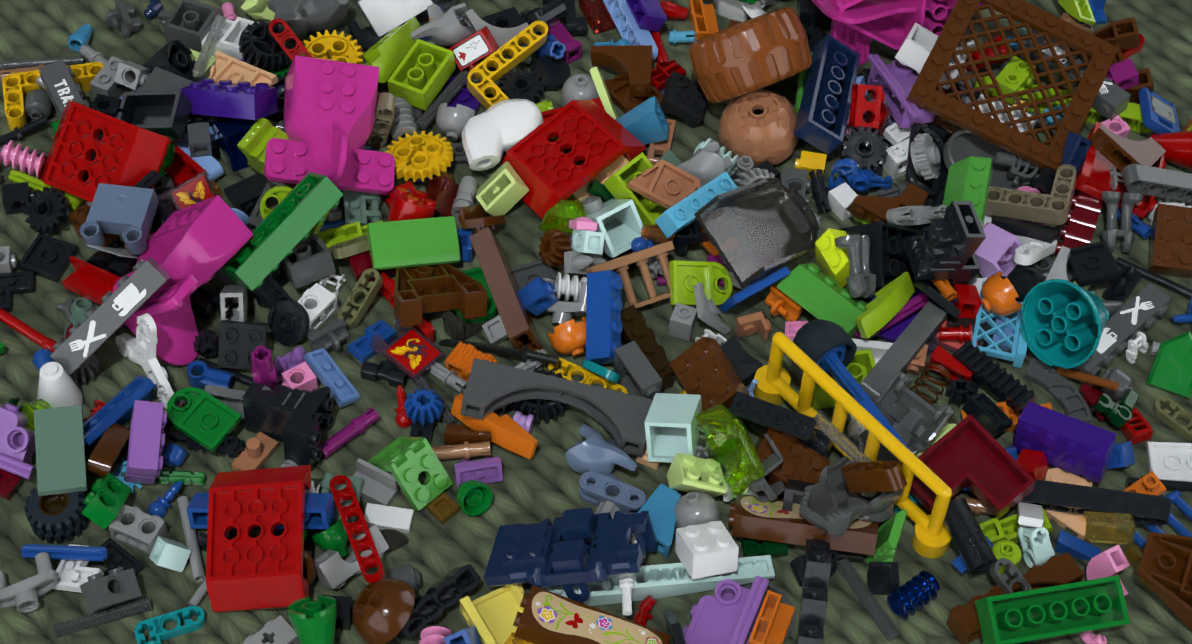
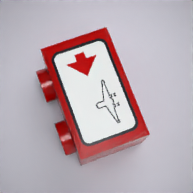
[448,26,499,71]

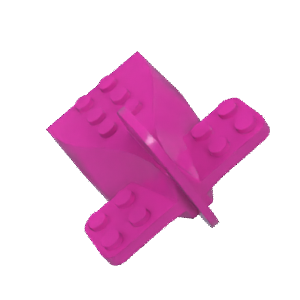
[812,0,957,65]
[264,55,395,195]
[113,195,253,366]

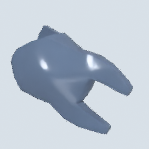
[565,424,637,483]

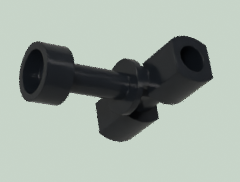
[360,336,408,389]

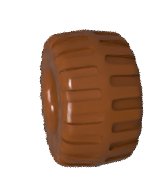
[689,7,812,103]

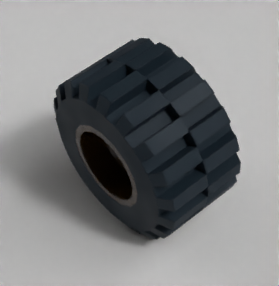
[24,488,90,544]

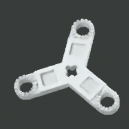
[115,313,177,409]

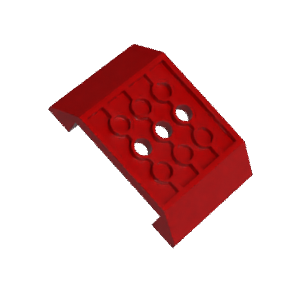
[40,99,171,202]
[501,100,646,226]
[206,465,311,613]

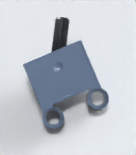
[80,170,161,255]

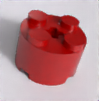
[387,187,437,221]

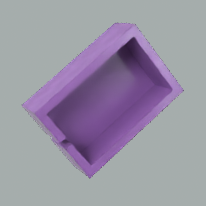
[125,400,167,485]

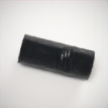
[944,498,997,575]

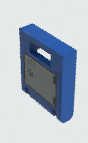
[1139,87,1180,134]

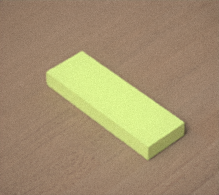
[590,66,618,120]

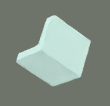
[149,536,191,572]

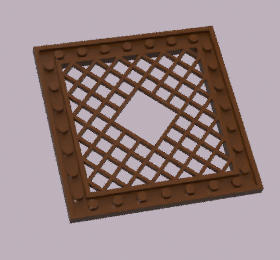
[906,0,1119,174]

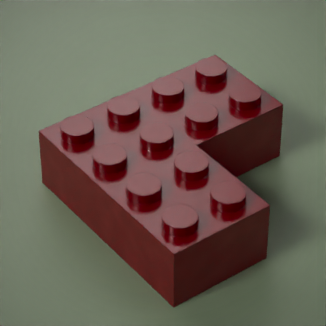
[910,414,1036,519]

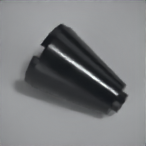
[142,40,196,79]

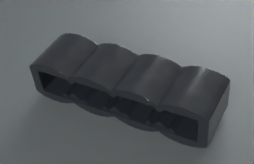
[396,564,481,639]

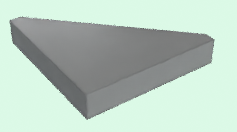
[694,282,731,335]

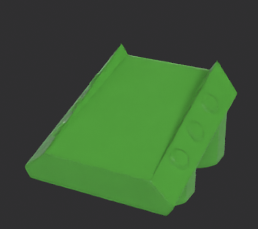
[865,509,907,564]

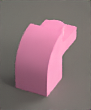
[1086,544,1130,596]

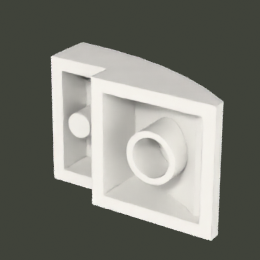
[357,0,433,37]
[201,17,254,60]

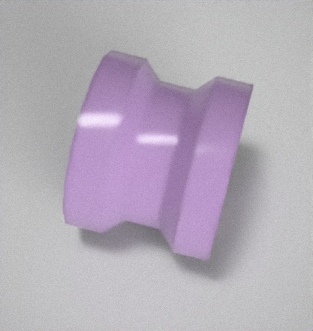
[513,411,535,434]

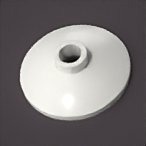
[739,0,766,18]

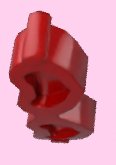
[633,595,657,626]

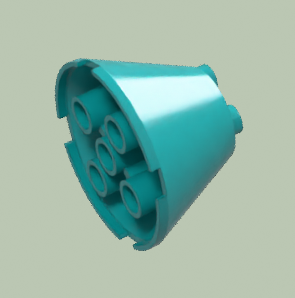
[1020,279,1109,369]

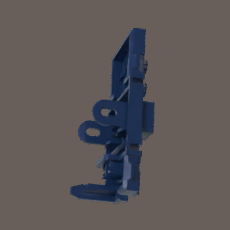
[484,507,657,603]

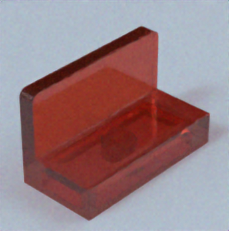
[579,0,616,35]
[425,174,459,217]

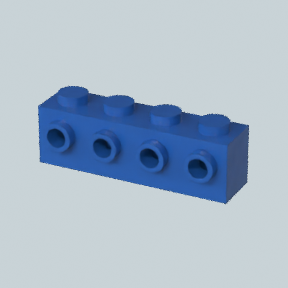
[586,270,623,365]

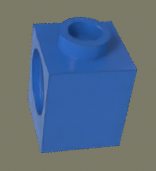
[518,277,557,316]

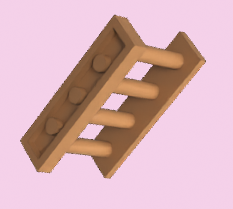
[585,241,674,309]

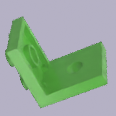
[367,436,453,511]

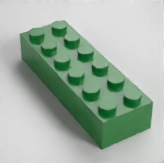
[221,172,343,291]
[975,575,1130,644]

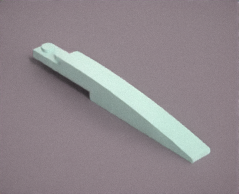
[539,555,775,606]

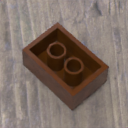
[1148,204,1192,278]
[669,337,749,421]
[743,428,831,495]

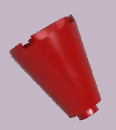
[1147,131,1192,171]

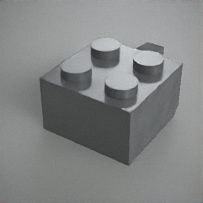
[158,0,220,52]
[279,234,336,289]

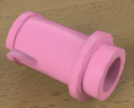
[221,2,238,21]

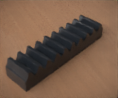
[952,340,1035,415]

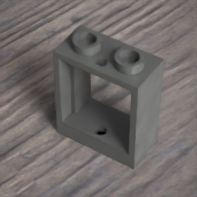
[613,341,662,399]

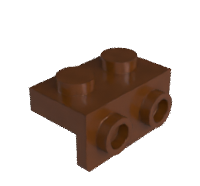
[459,205,505,232]

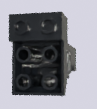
[902,201,986,284]
[242,382,334,467]

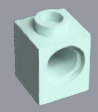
[571,229,605,255]

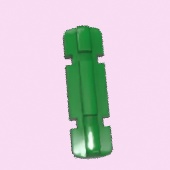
[158,470,205,486]

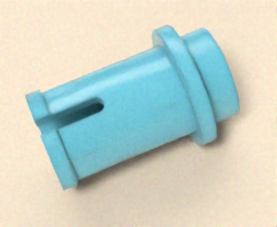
[668,29,694,45]

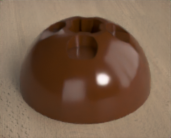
[352,578,415,644]

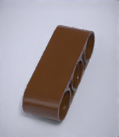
[86,423,130,477]
[841,460,907,493]

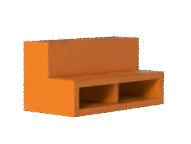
[688,0,719,41]
[748,590,795,644]

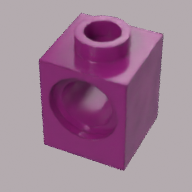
[1106,58,1139,90]

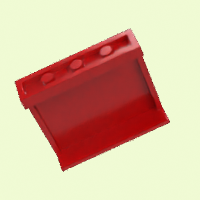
[1075,122,1166,219]

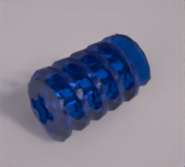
[887,570,940,620]

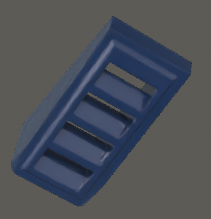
[1061,132,1092,177]

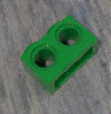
[81,473,132,530]

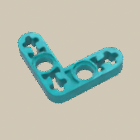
[134,605,206,644]

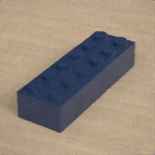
[794,34,861,154]

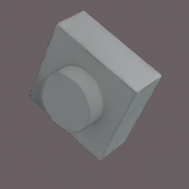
[482,315,508,345]

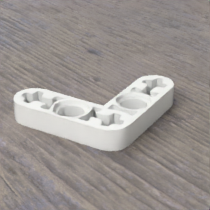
[1007,231,1057,265]

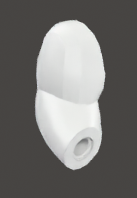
[462,99,544,171]

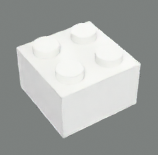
[675,521,739,579]

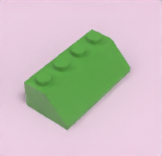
[942,156,992,228]
[777,263,867,337]

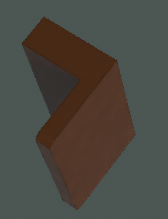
[444,424,491,445]

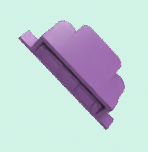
[867,54,935,128]
[0,403,35,480]
[682,576,770,644]

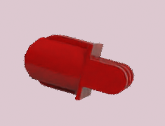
[652,59,687,91]

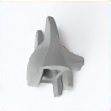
[410,3,473,48]
[676,140,733,187]

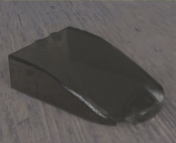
[694,178,819,288]

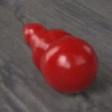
[395,385,412,428]

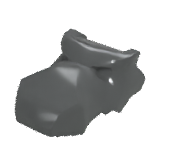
[267,0,349,46]
[858,371,954,466]
[799,456,903,535]

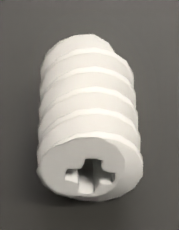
[554,272,587,303]

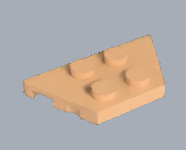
[208,51,279,87]
[1044,468,1093,541]

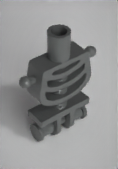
[994,151,1043,186]

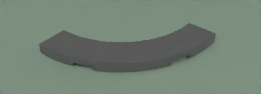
[1023,357,1093,425]

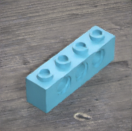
[655,171,739,238]

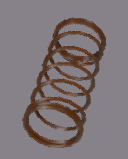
[910,363,951,406]

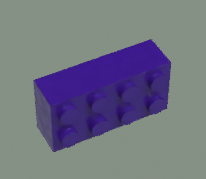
[181,78,278,120]
[1014,402,1117,484]

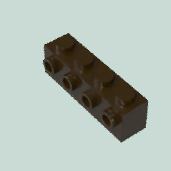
[621,305,675,391]

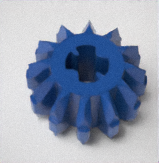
[404,387,443,426]

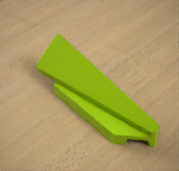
[363,16,421,83]

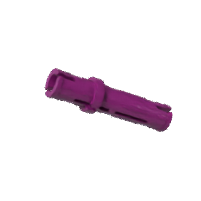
[320,407,380,459]

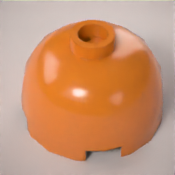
[981,271,1022,316]
[547,317,586,358]

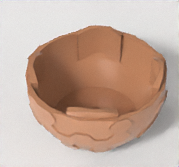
[718,89,799,167]

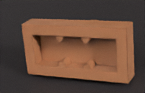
[231,432,279,471]

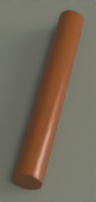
[1056,367,1119,391]

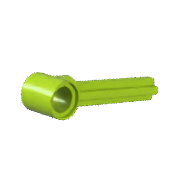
[8,170,85,214]

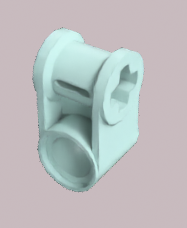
[1017,525,1055,568]

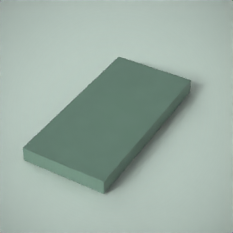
[34,405,87,496]

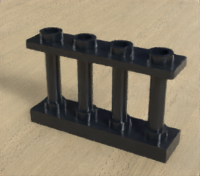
[729,392,836,458]

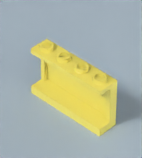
[459,584,533,644]

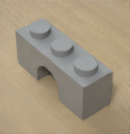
[313,522,390,589]

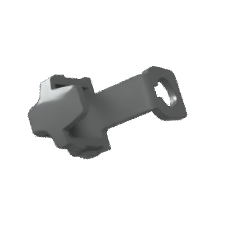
[742,433,785,502]

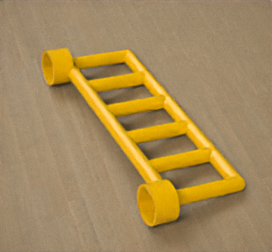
[753,332,952,559]

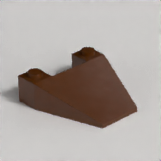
[1068,17,1154,102]
[394,264,487,328]
[1137,532,1192,631]

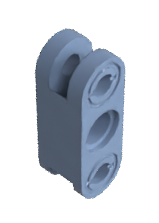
[579,471,646,514]

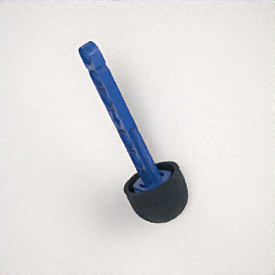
[793,319,916,476]

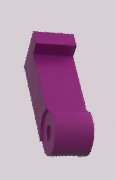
[548,19,582,64]

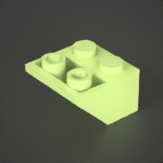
[476,161,529,216]
[667,452,727,498]

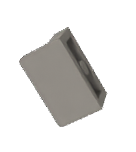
[352,458,399,506]

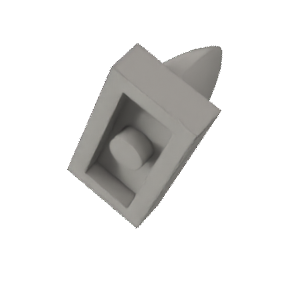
[564,251,606,276]

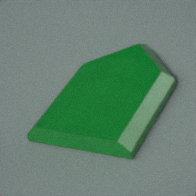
[1146,331,1192,400]

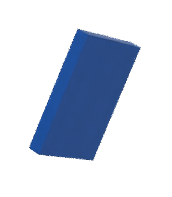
[719,267,790,313]

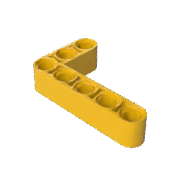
[467,21,548,110]
[2,62,104,131]

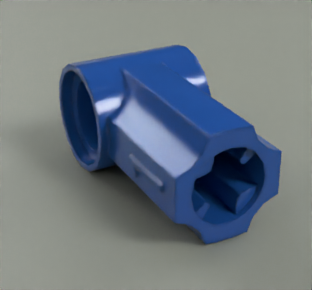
[534,34,566,59]
[187,360,234,389]

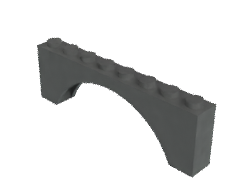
[460,358,653,457]

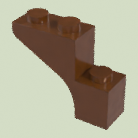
[846,183,929,223]

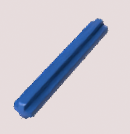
[20,544,108,562]

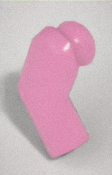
[1080,631,1107,644]

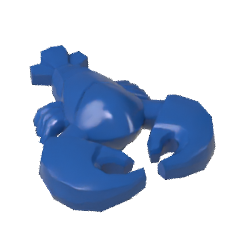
[828,159,893,193]

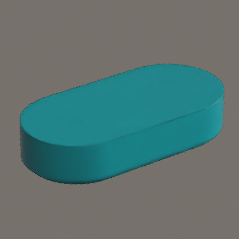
[581,358,621,384]

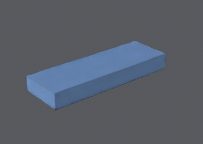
[303,348,361,408]

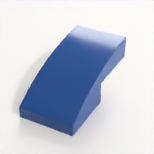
[347,319,397,363]

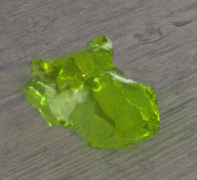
[695,404,765,495]

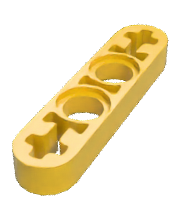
[548,358,628,394]

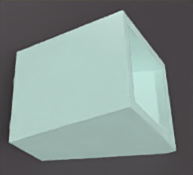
[576,199,649,258]
[645,393,702,463]

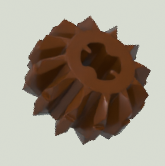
[538,229,573,267]

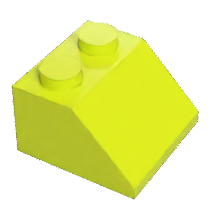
[815,228,849,288]

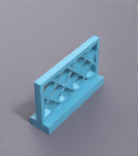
[972,281,1028,368]

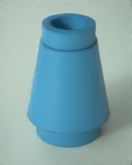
[68,24,93,52]

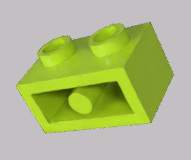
[991,56,1036,105]

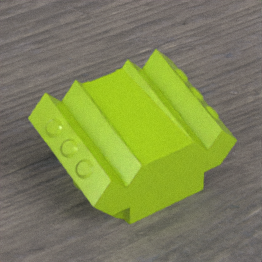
[237,118,297,188]

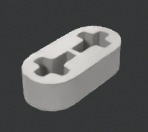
[577,195,604,215]

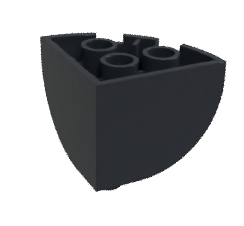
[838,221,920,288]

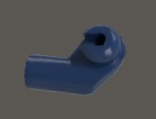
[144,0,163,19]

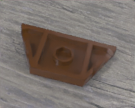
[604,75,664,114]

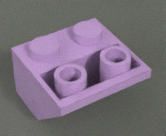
[975,222,1022,279]

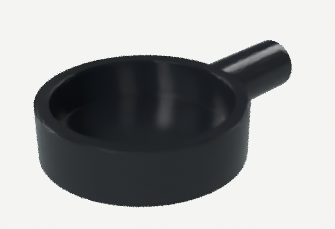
[1001,267,1040,299]

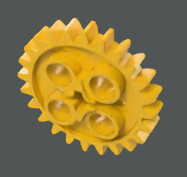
[302,30,364,65]
[385,131,454,182]

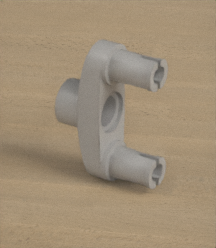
[886,205,947,227]
[542,278,587,326]
[0,552,58,613]

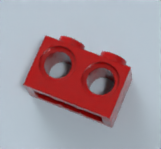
[848,84,885,128]

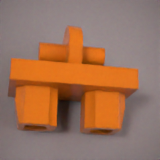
[764,284,805,321]
[1123,471,1167,496]

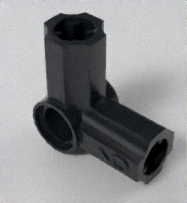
[520,0,567,34]

